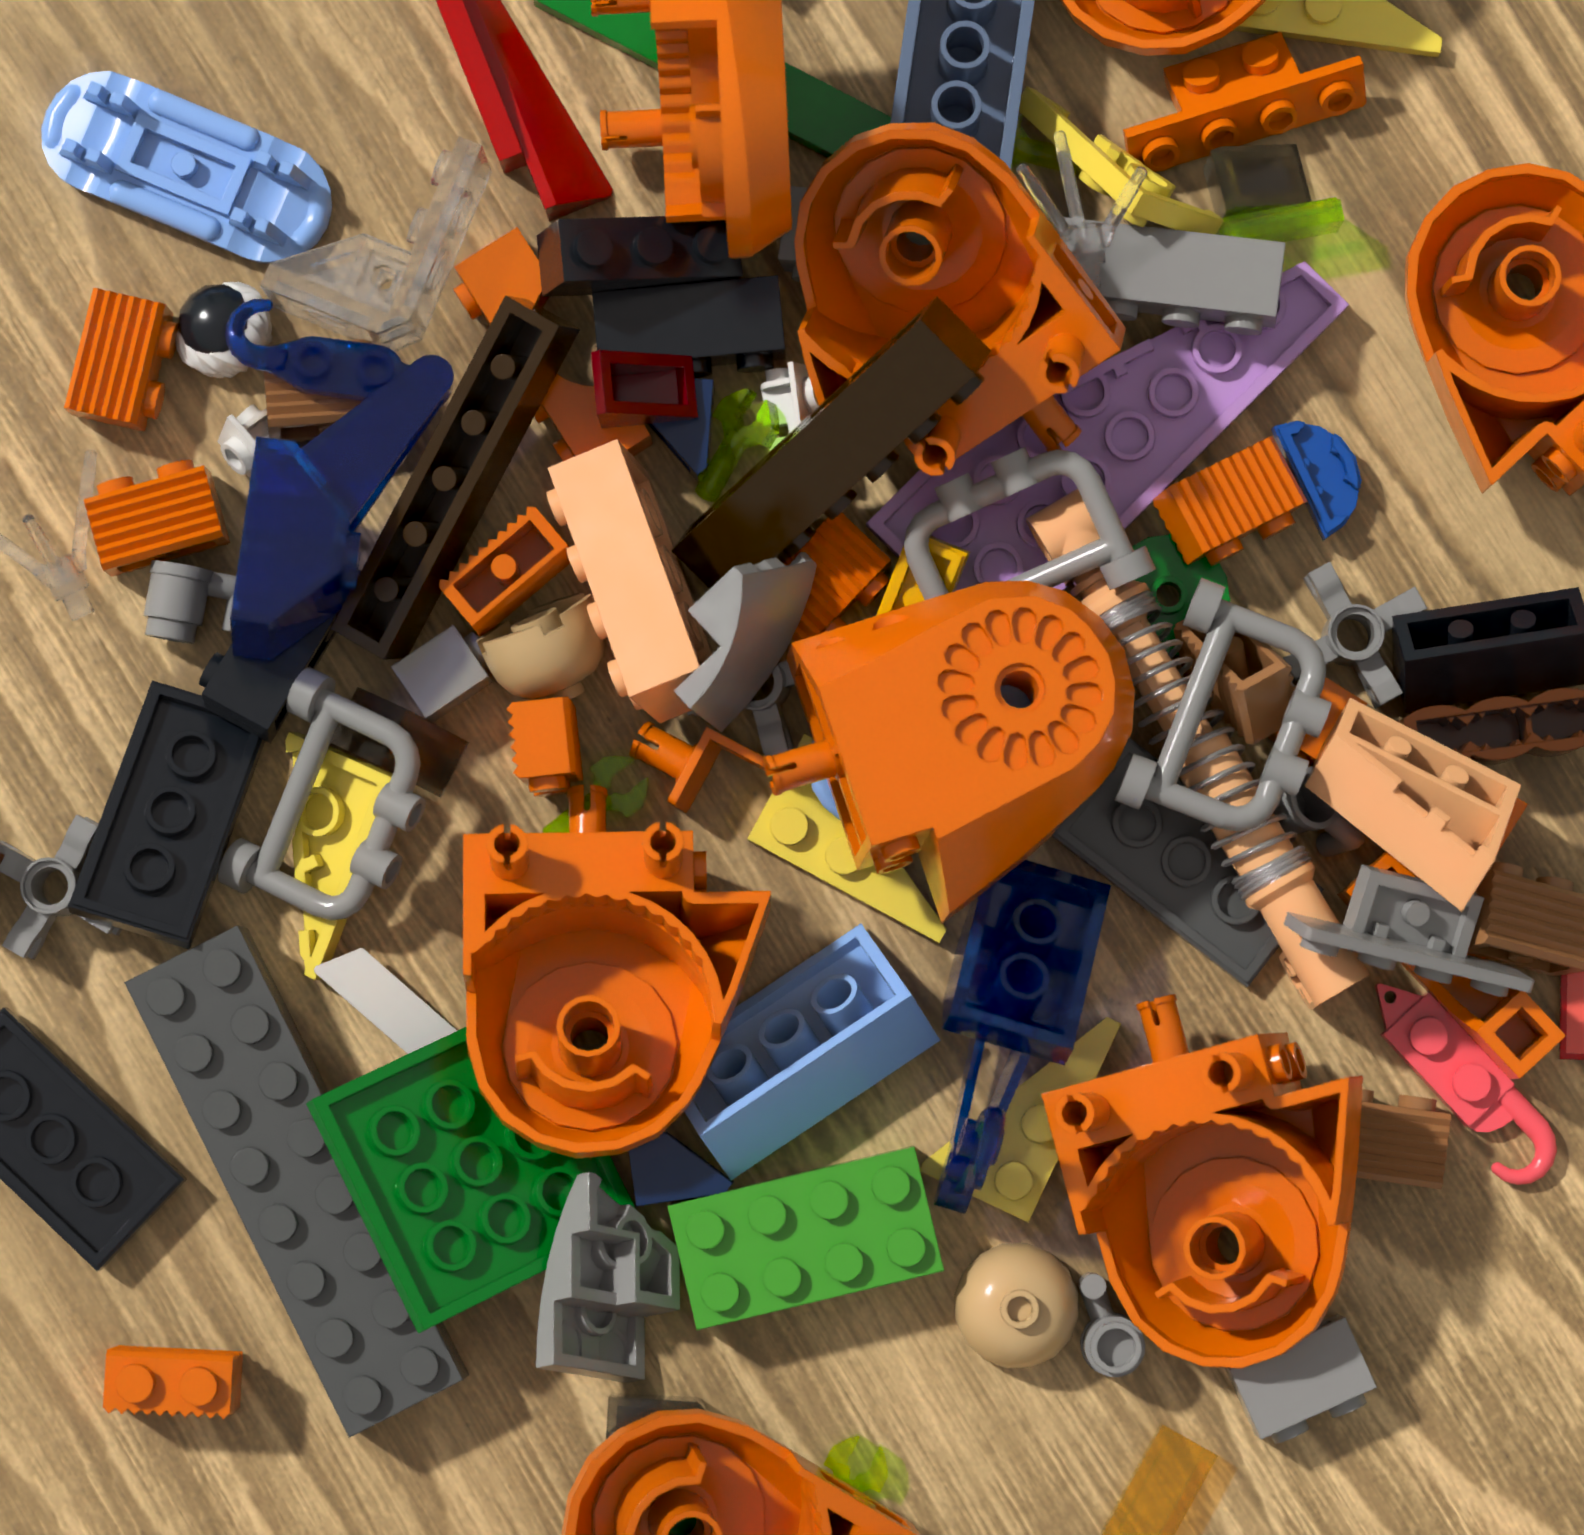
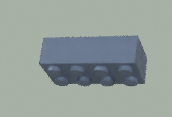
[890,0,1035,170]

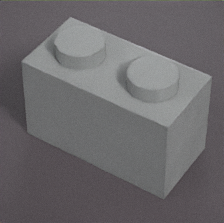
[1225,1314,1377,1444]

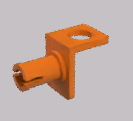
[629,721,765,813]

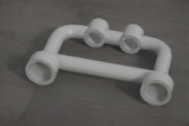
[904,447,1156,600]
[1115,577,1332,832]
[218,667,426,921]

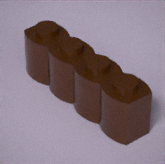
[1399,688,1584,766]

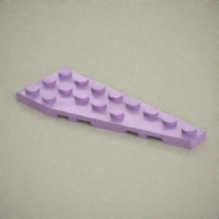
[866,261,1349,591]

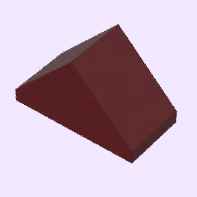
[591,350,698,429]

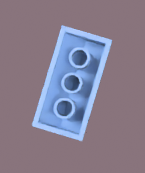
[684,924,940,1180]

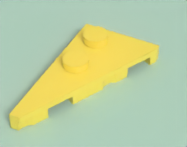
[1232,0,1443,57]
[1019,86,1224,234]
[285,732,393,980]
[747,734,947,944]
[920,1017,1121,1223]

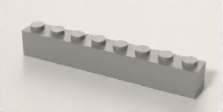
[778,186,1286,335]

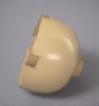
[476,592,605,699]
[954,1243,1079,1369]

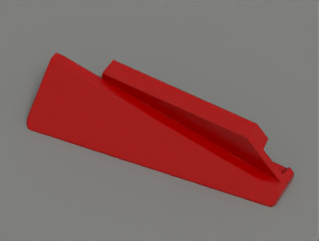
[435,0,613,222]

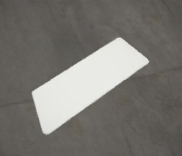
[314,948,457,1054]

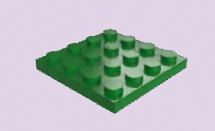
[306,1027,636,1334]

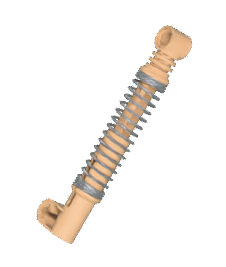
[1026,489,1371,1010]

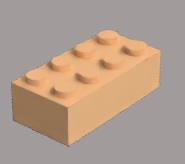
[546,439,713,723]

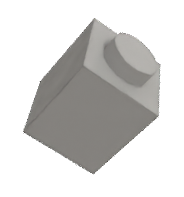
[391,625,493,724]

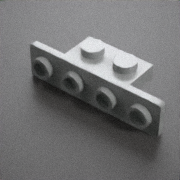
[1284,864,1535,997]

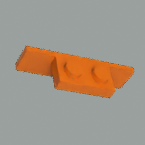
[1123,32,1367,172]

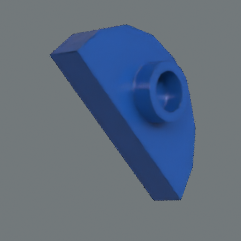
[1271,421,1361,541]

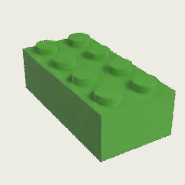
[667,1146,944,1330]

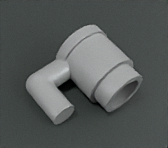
[143,560,254,644]
[1273,767,1365,857]
[1078,1272,1145,1377]

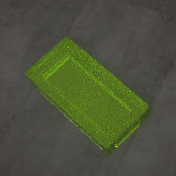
[1216,197,1344,242]

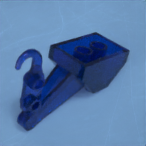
[225,299,454,660]
[934,860,1111,1214]

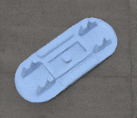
[41,71,332,263]

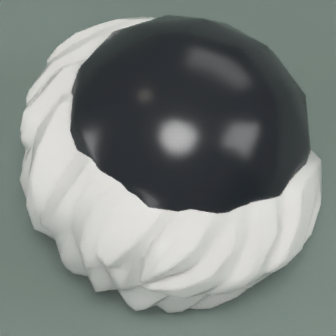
[176,282,272,378]

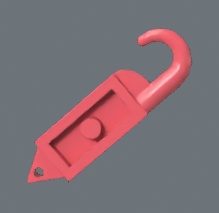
[1375,983,1557,1185]

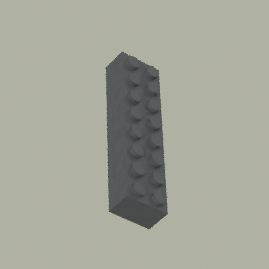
[124,925,469,1438]

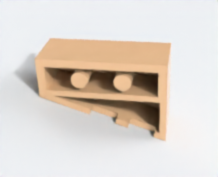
[1305,698,1521,912]

